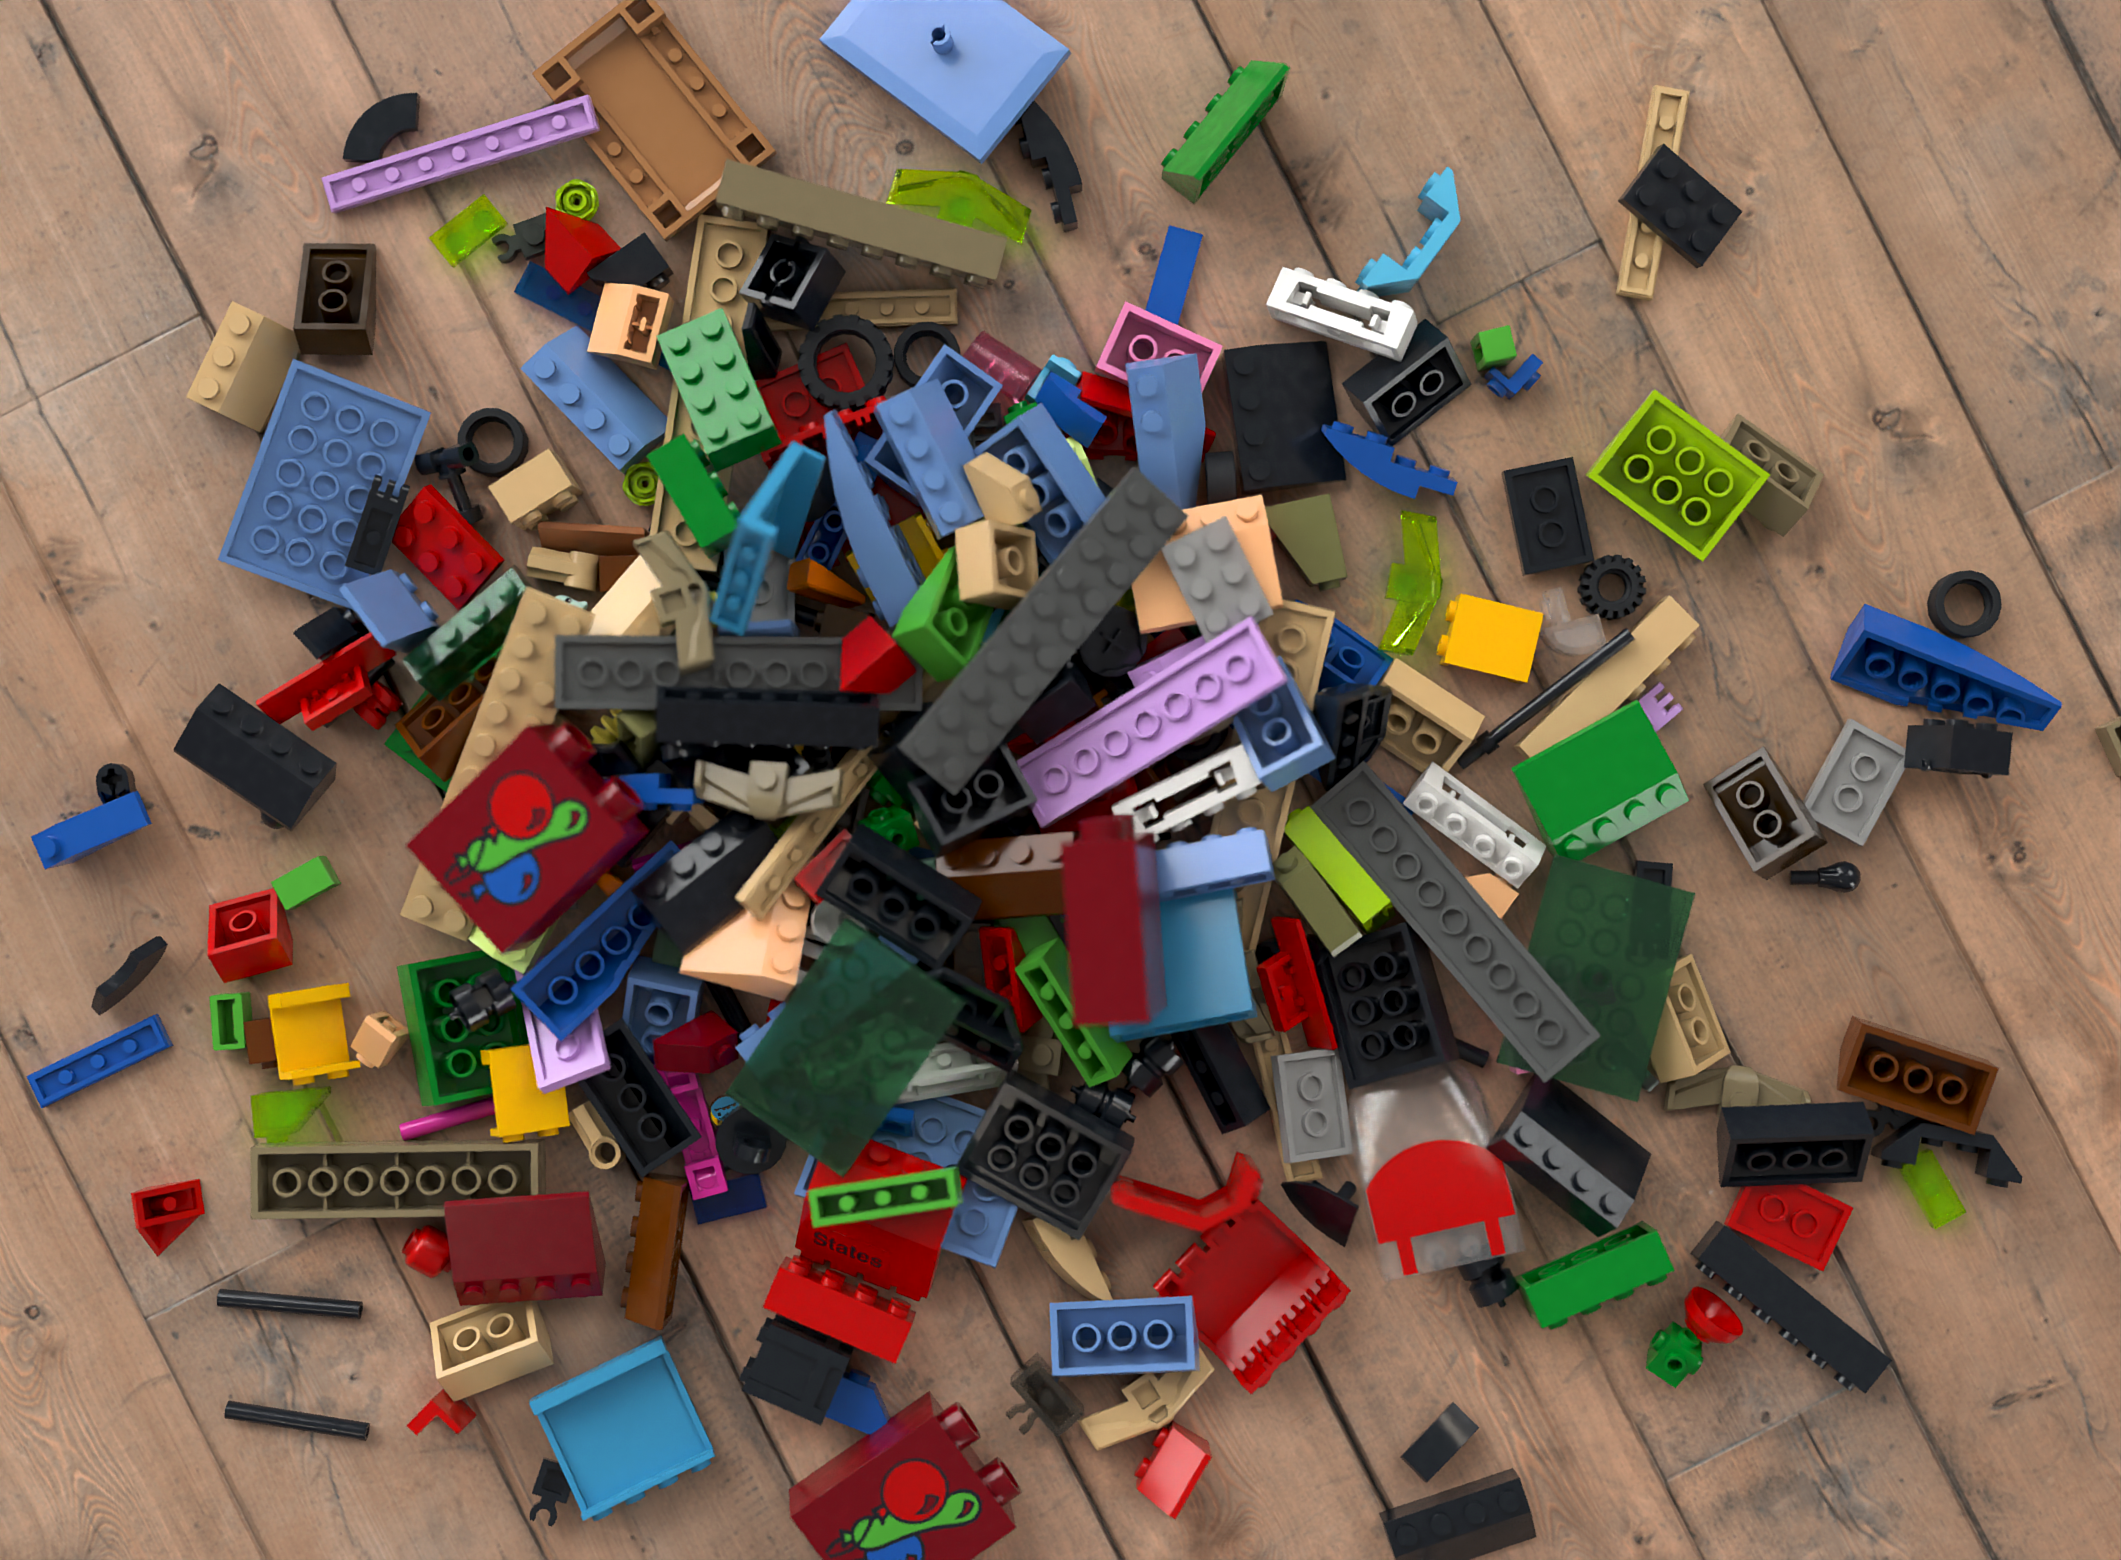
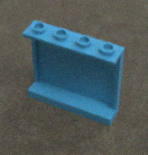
[709,441,826,636]
[1109,888,1257,1043]
[529,1335,715,1522]

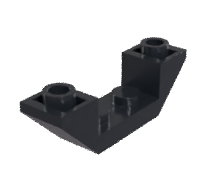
[1870,1119,2022,1188]

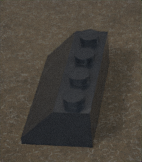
[174,683,337,831]
[631,809,779,956]
[815,823,983,970]
[577,1018,702,1178]
[1716,1102,1875,1187]
[1379,1468,1536,1560]

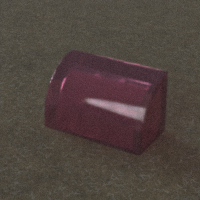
[963,331,1043,403]

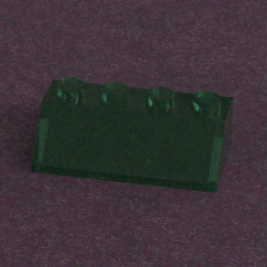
[402,565,534,701]

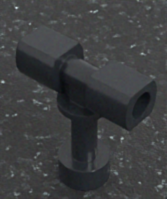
[415,442,484,524]

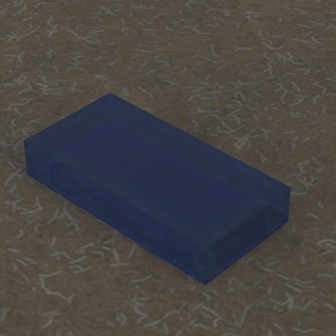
[689,1173,768,1225]

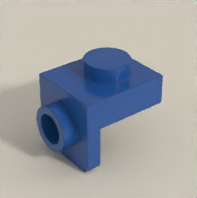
[1484,354,1543,400]

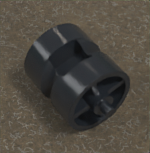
[448,968,516,1033]
[1122,1036,1185,1098]
[1070,1081,1136,1129]
[1455,1241,1519,1308]

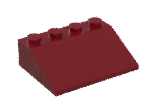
[444,1191,606,1306]

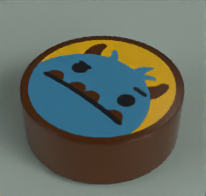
[709,1094,744,1127]

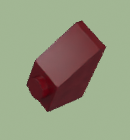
[653,1010,739,1074]

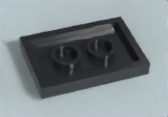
[1618,144,1743,268]
[1501,457,1594,576]

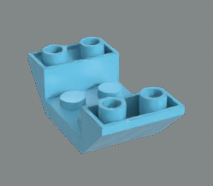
[1355,167,1461,297]

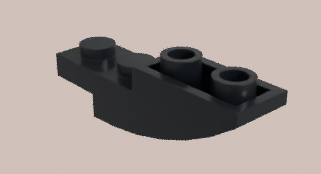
[1014,101,1083,232]

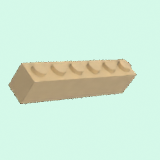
[1513,595,1700,760]

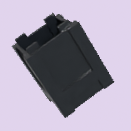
[739,1314,854,1425]

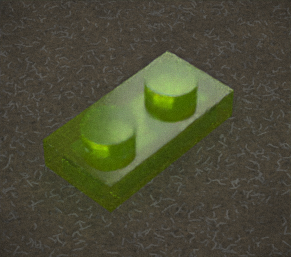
[429,194,508,268]
[1899,1148,1966,1229]

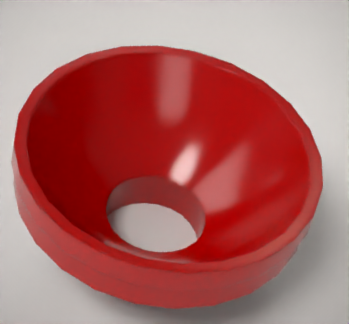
[1684,1286,1743,1344]

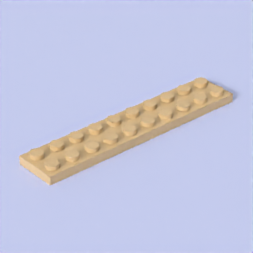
[650,215,769,574]
[400,587,596,942]
[1210,599,1336,952]

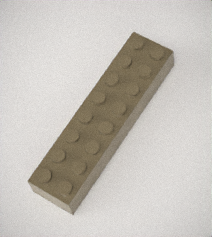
[716,159,1007,289]
[250,1139,546,1219]

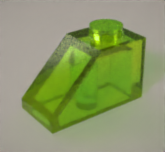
[250,1086,331,1144]

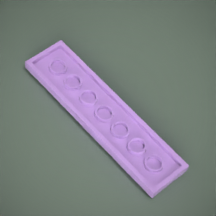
[1016,617,1289,829]

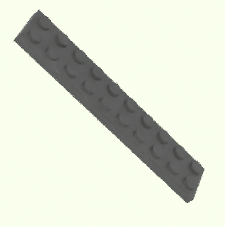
[898,468,1188,795]
[555,635,923,711]
[1310,761,1601,1082]

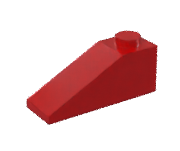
[979,927,1043,1033]

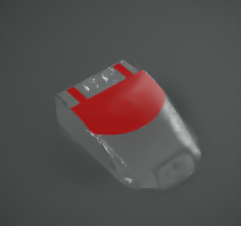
[1347,1061,1526,1282]

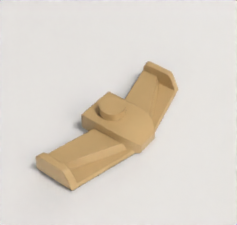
[1076,1346,1215,1451]

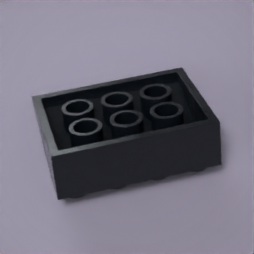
[1221,341,1346,496]
[1315,922,1461,1089]
[955,1069,1135,1240]
[1486,1072,1651,1237]

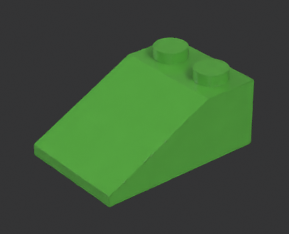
[892,546,994,683]

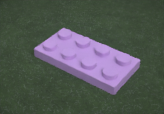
[515,955,611,1094]

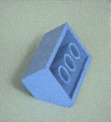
[520,325,667,475]
[863,344,1003,507]
[873,378,984,540]
[973,403,1106,565]
[1050,1296,1200,1378]

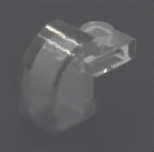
[1539,587,1606,657]

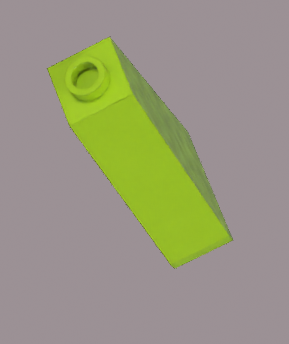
[1284,806,1396,935]

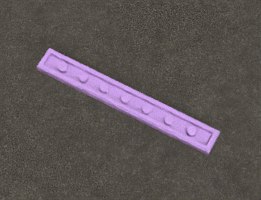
[321,94,601,214]

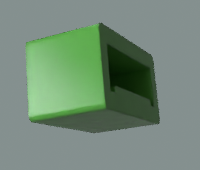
[1470,325,1517,372]
[271,856,341,911]
[209,992,252,1051]

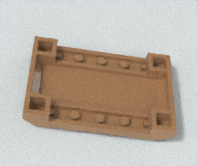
[532,0,777,242]

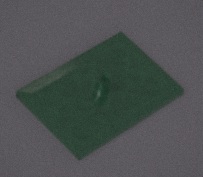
[1496,854,1695,1102]
[725,917,966,1177]

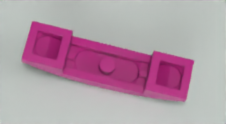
[658,1070,729,1200]

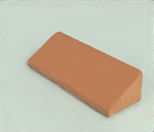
[538,521,650,556]

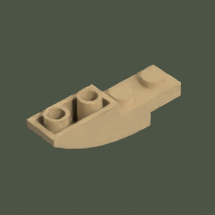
[1022,1215,1113,1301]

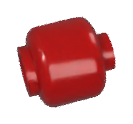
[402,1225,451,1278]

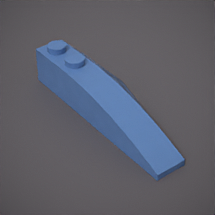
[1125,353,1206,510]
[825,409,926,627]

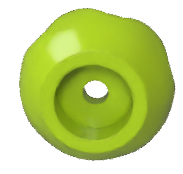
[555,179,599,221]
[622,462,659,506]

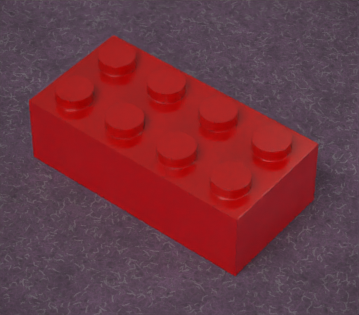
[762,1255,916,1364]

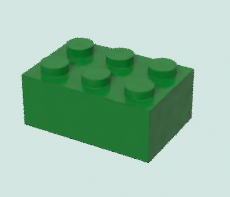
[646,434,741,559]

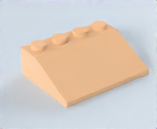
[1132,495,1283,634]
[679,856,815,1001]

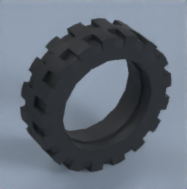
[798,314,894,412]

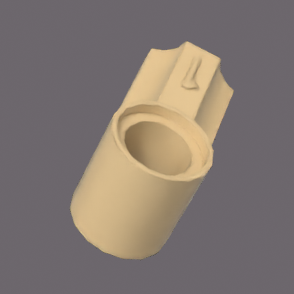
[527,546,599,592]
[568,1100,626,1169]

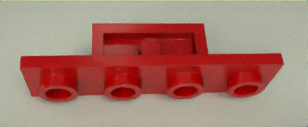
[256,632,397,731]
[1256,916,1338,1050]

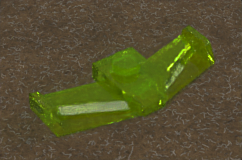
[886,169,1032,246]
[1377,510,1443,656]

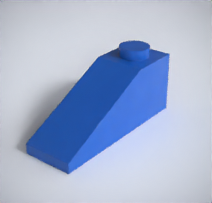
[31,791,152,869]

